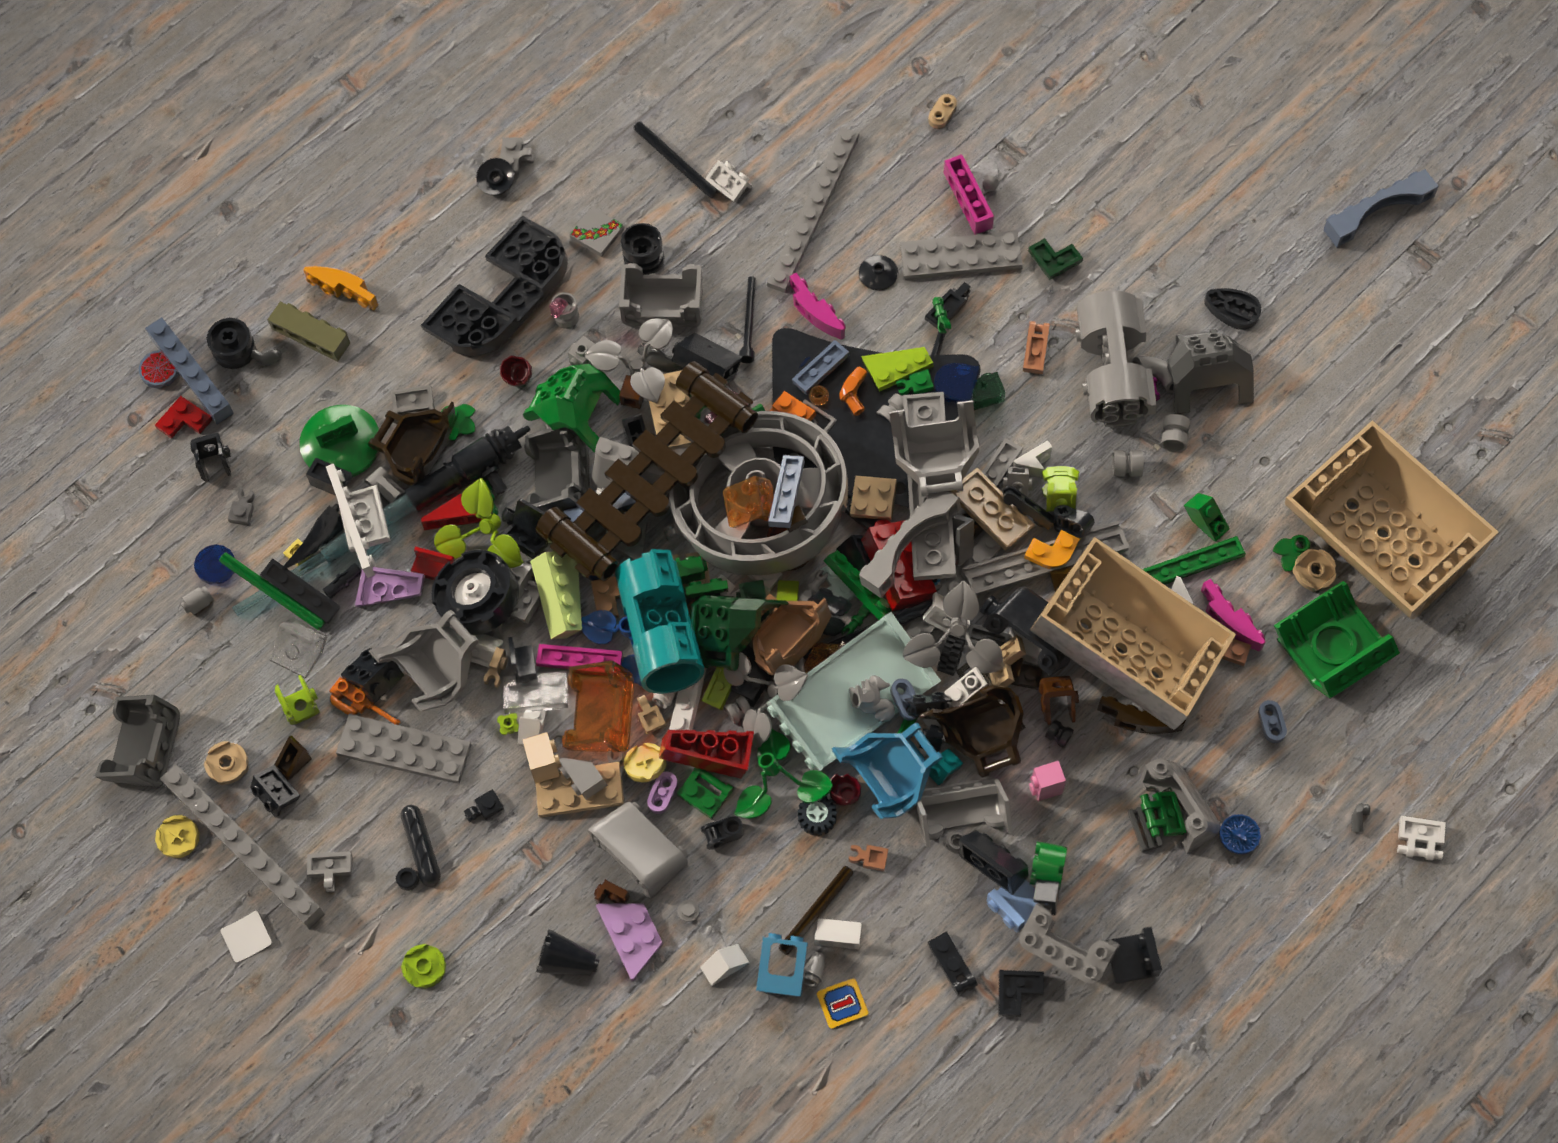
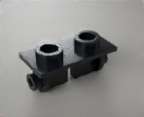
[905,692,953,718]

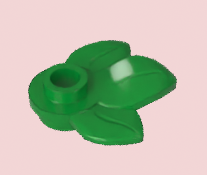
[441,404,476,441]
[1273,535,1312,572]

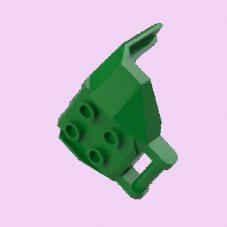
[523,364,621,453]

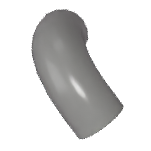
[1132,356,1174,393]

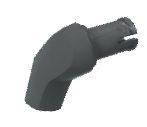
[637,343,684,372]

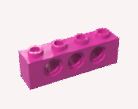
[944,154,994,235]

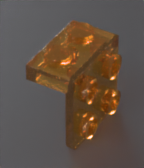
[723,476,774,528]

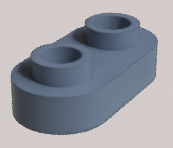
[890,679,917,721]
[1258,700,1287,743]

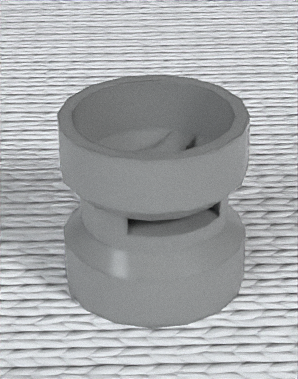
[724,696,751,724]

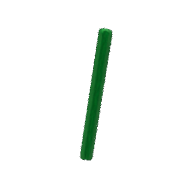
[219,553,325,630]

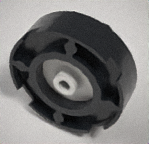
[431,550,519,635]

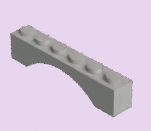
[859,491,961,598]

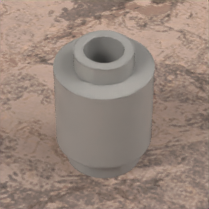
[181,586,214,615]

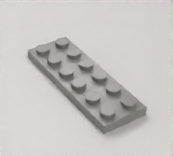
[900,231,1022,280]
[336,714,471,784]

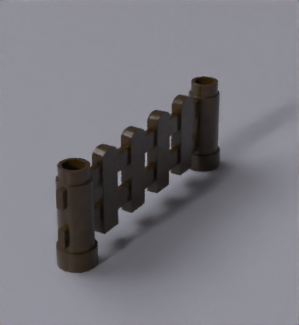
[536,361,758,581]

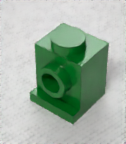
[675,556,708,585]

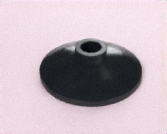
[476,158,514,195]
[859,255,898,290]

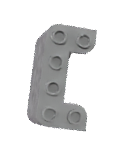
[619,263,703,327]
[1019,903,1120,984]

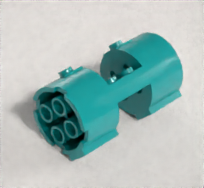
[615,549,704,694]

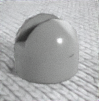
[982,175,999,192]

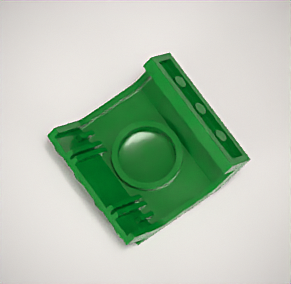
[1274,581,1400,699]

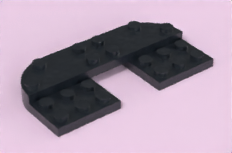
[421,215,568,356]

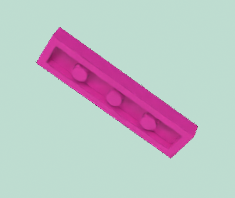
[536,644,623,674]

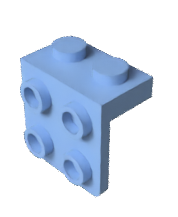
[987,880,1037,933]

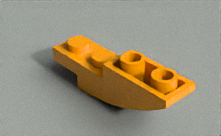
[303,266,378,311]

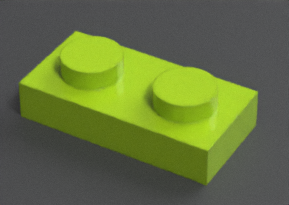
[701,667,732,710]

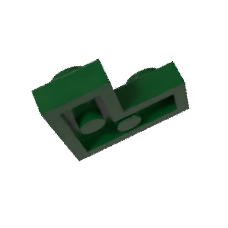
[1028,238,1083,280]

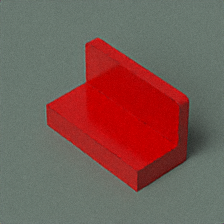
[411,546,455,580]

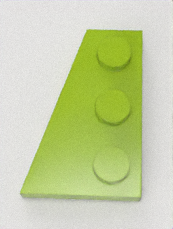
[861,347,934,392]

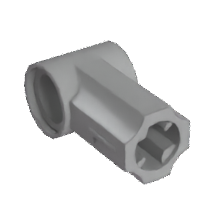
[365,467,406,506]

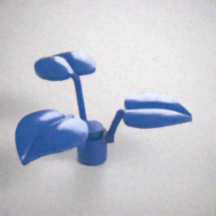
[581,610,642,686]

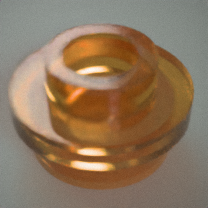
[809,386,829,405]

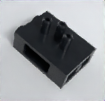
[671,332,742,381]

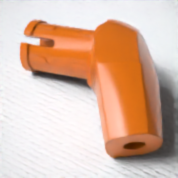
[839,367,867,416]

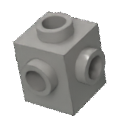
[568,336,595,366]
[1003,467,1032,497]

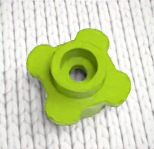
[497,712,519,735]

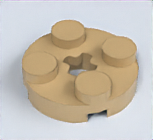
[1293,549,1336,592]
[204,741,249,785]

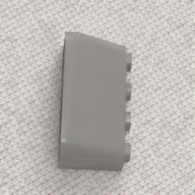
[591,437,670,501]

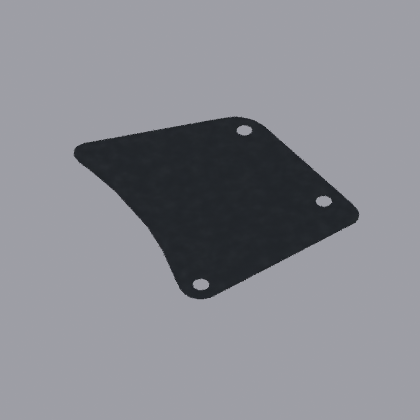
[772,328,981,508]

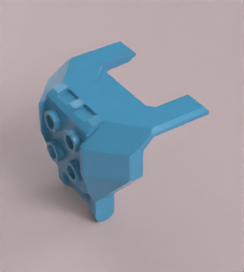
[832,722,943,819]

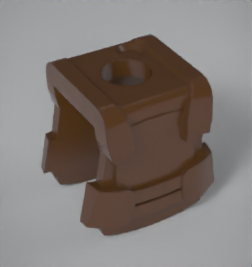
[1039,676,1079,725]

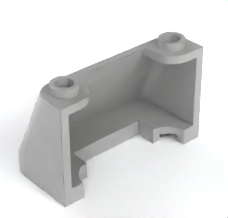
[1140,759,1220,853]
[588,801,688,900]

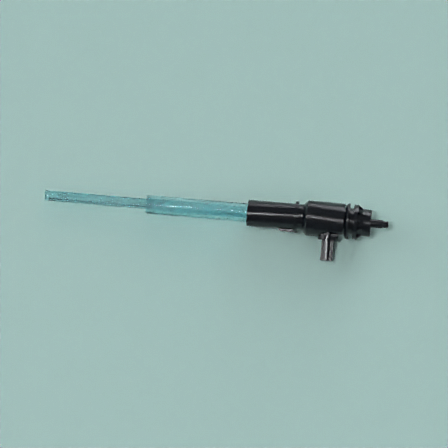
[232,425,531,616]

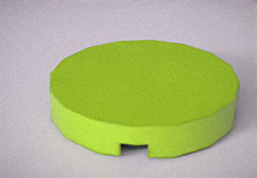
[401,944,446,989]

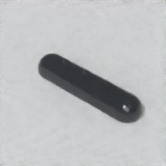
[400,805,441,887]

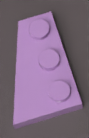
[355,567,425,607]

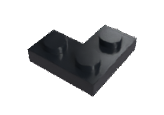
[998,970,1044,1017]

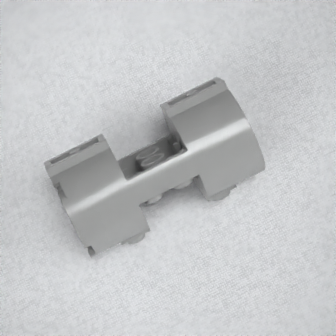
[1075,290,1157,427]

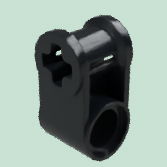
[1054,505,1095,538]
[701,816,744,850]

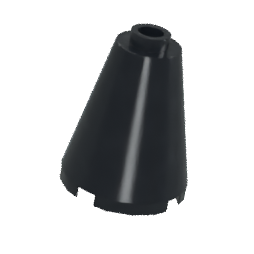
[536,929,599,976]

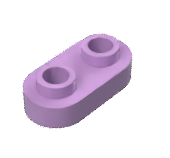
[647,772,678,814]

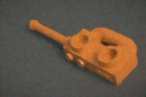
[329,677,400,725]

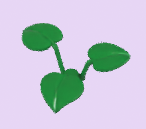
[734,729,833,819]

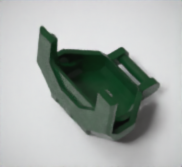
[690,595,789,671]

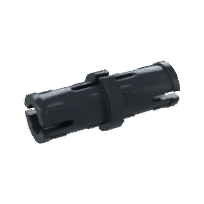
[322,563,362,599]

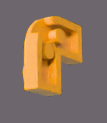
[1024,530,1080,569]

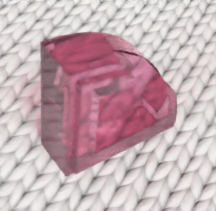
[549,298,568,318]

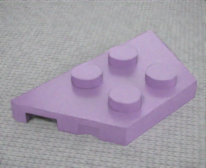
[596,904,663,981]

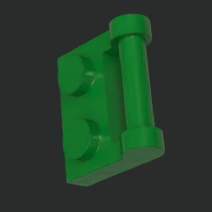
[677,768,734,820]

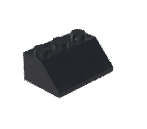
[959,830,1029,895]

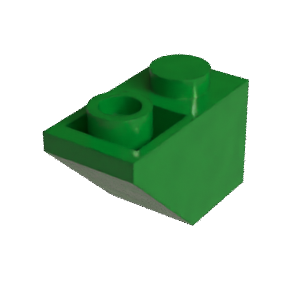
[1183,493,1230,542]

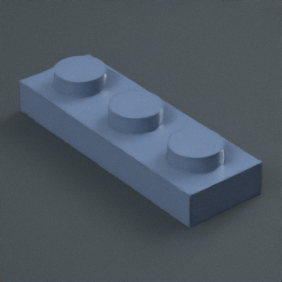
[792,340,850,395]

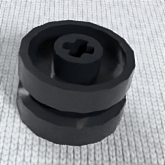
[206,317,256,369]

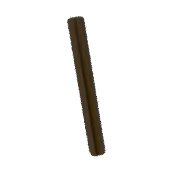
[779,866,853,955]

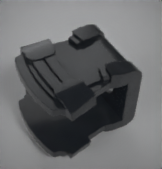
[190,432,231,482]
[807,587,852,637]

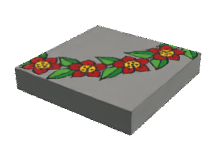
[569,207,624,257]

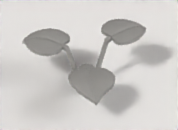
[585,319,673,403]
[903,581,1004,673]
[724,652,808,748]

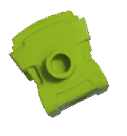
[1041,466,1079,512]
[275,675,320,725]

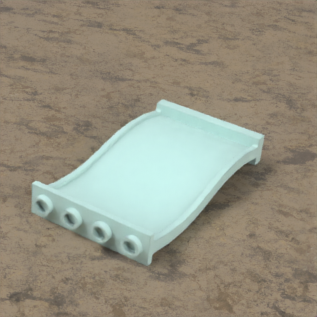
[766,612,941,771]

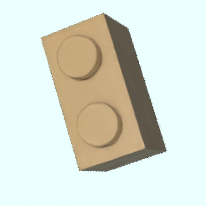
[523,732,562,784]

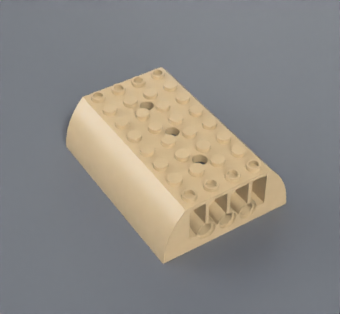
[1285,420,1498,620]

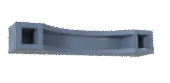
[1324,169,1439,247]
[145,317,234,425]

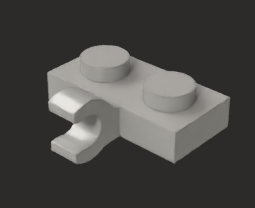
[500,137,534,175]
[307,851,352,893]

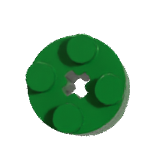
[1030,841,1067,890]

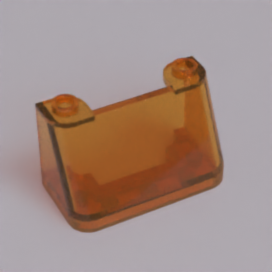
[562,660,634,753]

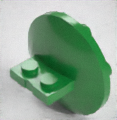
[299,405,379,477]

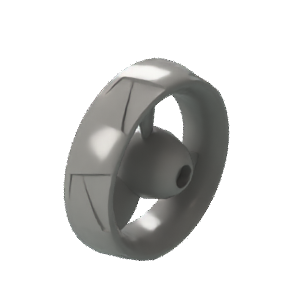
[669,411,848,575]

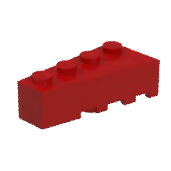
[659,730,754,779]

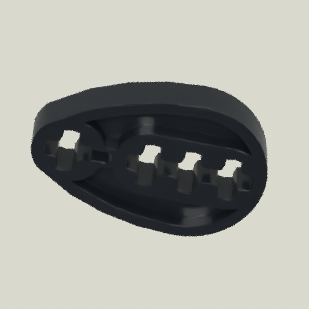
[1204,288,1261,330]

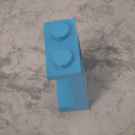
[756,933,808,997]

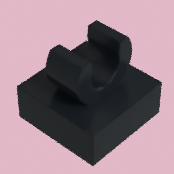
[919,724,944,752]

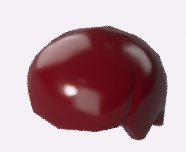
[500,355,532,387]
[829,773,861,806]

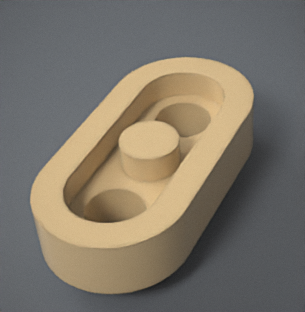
[929,94,957,129]

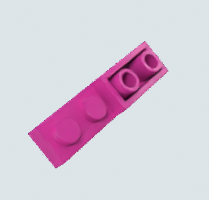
[790,273,846,340]
[1201,579,1265,651]

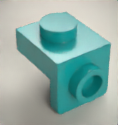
[929,748,963,785]

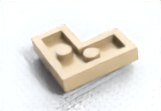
[989,635,1026,687]

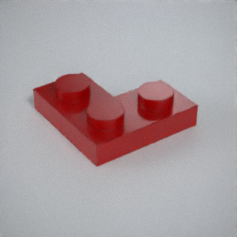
[155,396,213,439]

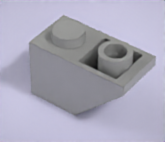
[559,758,607,800]

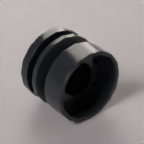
[620,223,665,275]

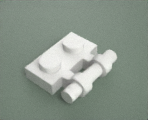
[1397,816,1446,861]

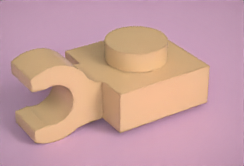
[484,647,508,688]
[637,695,666,734]

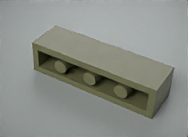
[267,301,350,362]

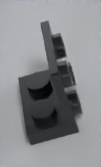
[1106,926,1162,984]

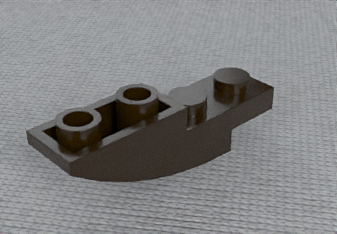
[1097,696,1186,734]

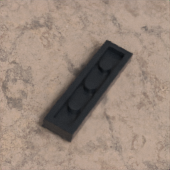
[260,558,341,624]

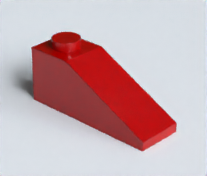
[421,494,484,530]

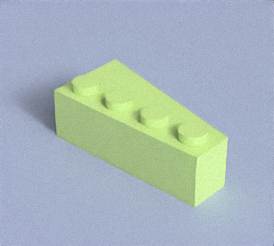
[531,552,582,639]

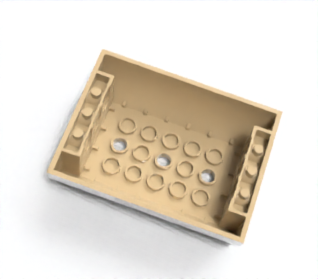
[1030,537,1236,730]

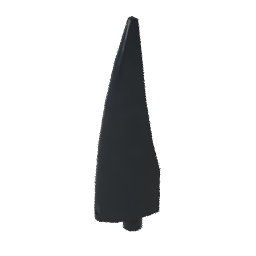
[281,504,344,570]

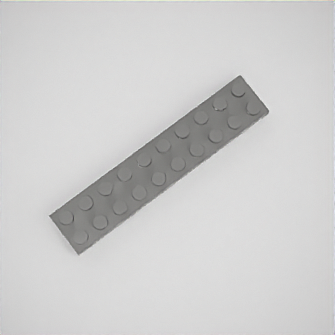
[903,392,956,581]

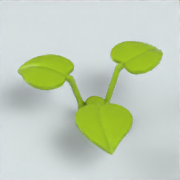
[434,478,524,568]

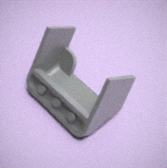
[916,778,1013,848]

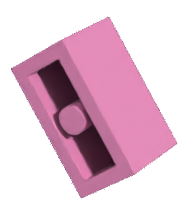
[1029,761,1066,802]

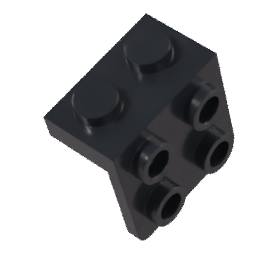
[500,499,548,559]
[341,648,404,704]

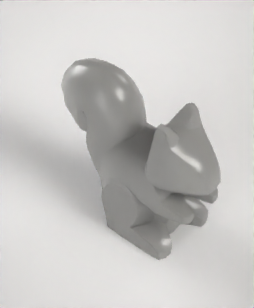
[849,675,895,722]

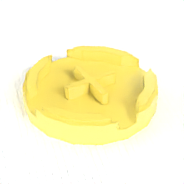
[624,743,666,783]
[155,815,200,858]

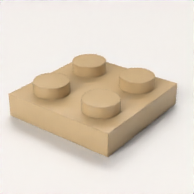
[850,476,897,520]

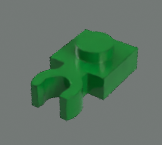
[896,369,934,396]

